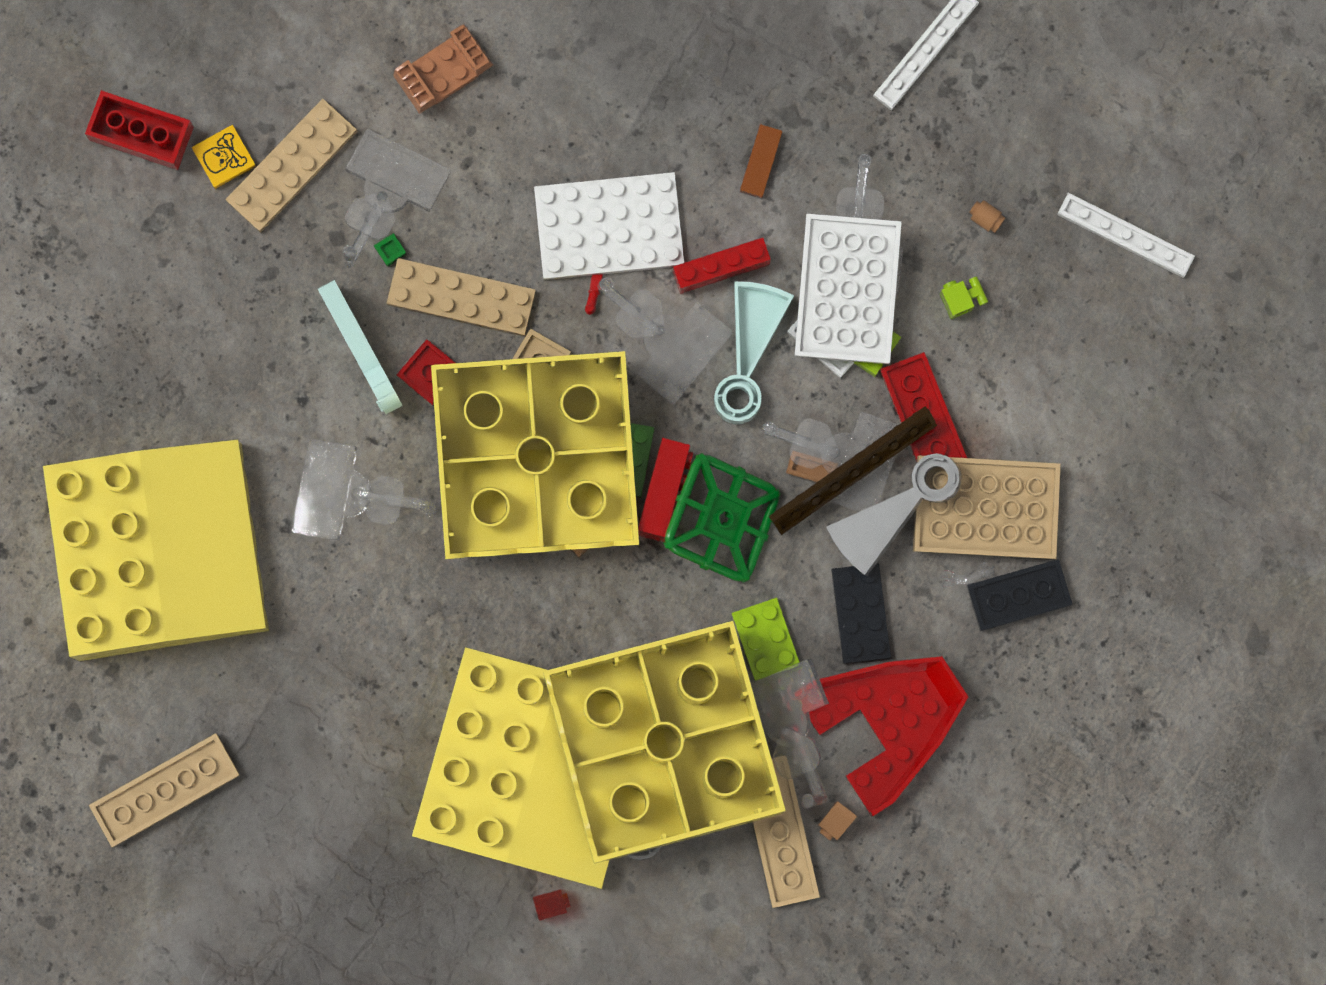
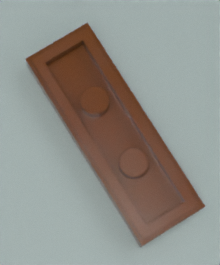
[740,124,782,198]

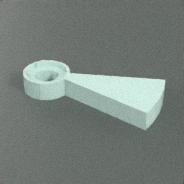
[317,280,403,414]
[714,281,794,425]

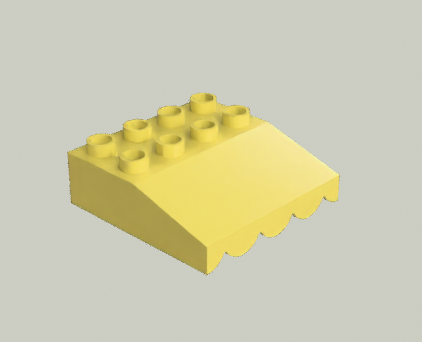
[431,351,639,559]
[43,440,269,661]
[543,621,786,864]
[412,647,610,889]

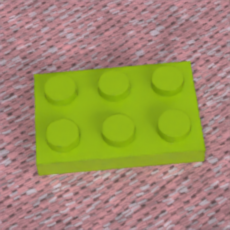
[731,598,800,681]

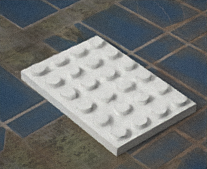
[534,172,684,280]
[795,214,901,364]

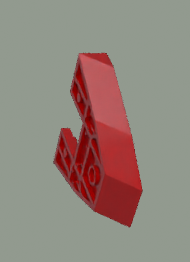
[793,656,968,817]

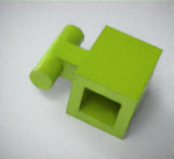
[939,276,988,320]

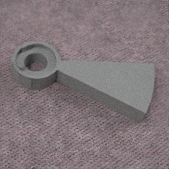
[826,453,962,576]

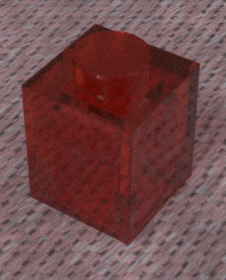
[533,889,571,921]

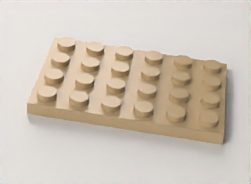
[913,456,1060,559]

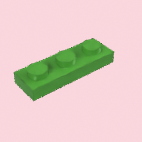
[631,423,654,498]

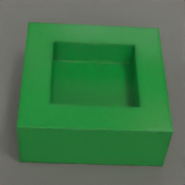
[374,233,407,267]

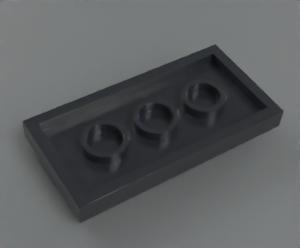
[966,559,1073,632]
[831,563,891,664]

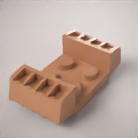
[393,24,493,114]

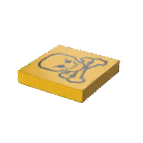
[191,125,256,189]

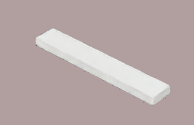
[873,0,979,111]
[1057,193,1195,278]

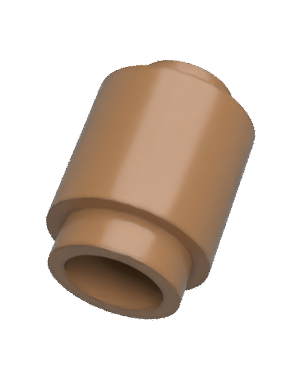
[969,200,1005,233]

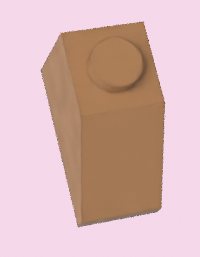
[817,801,857,841]

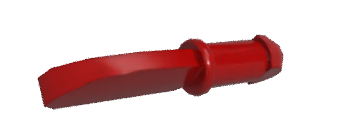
[585,274,603,315]

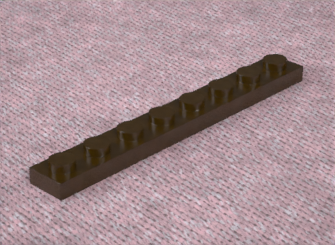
[769,406,937,535]

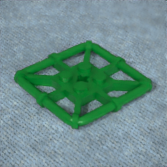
[663,453,781,583]

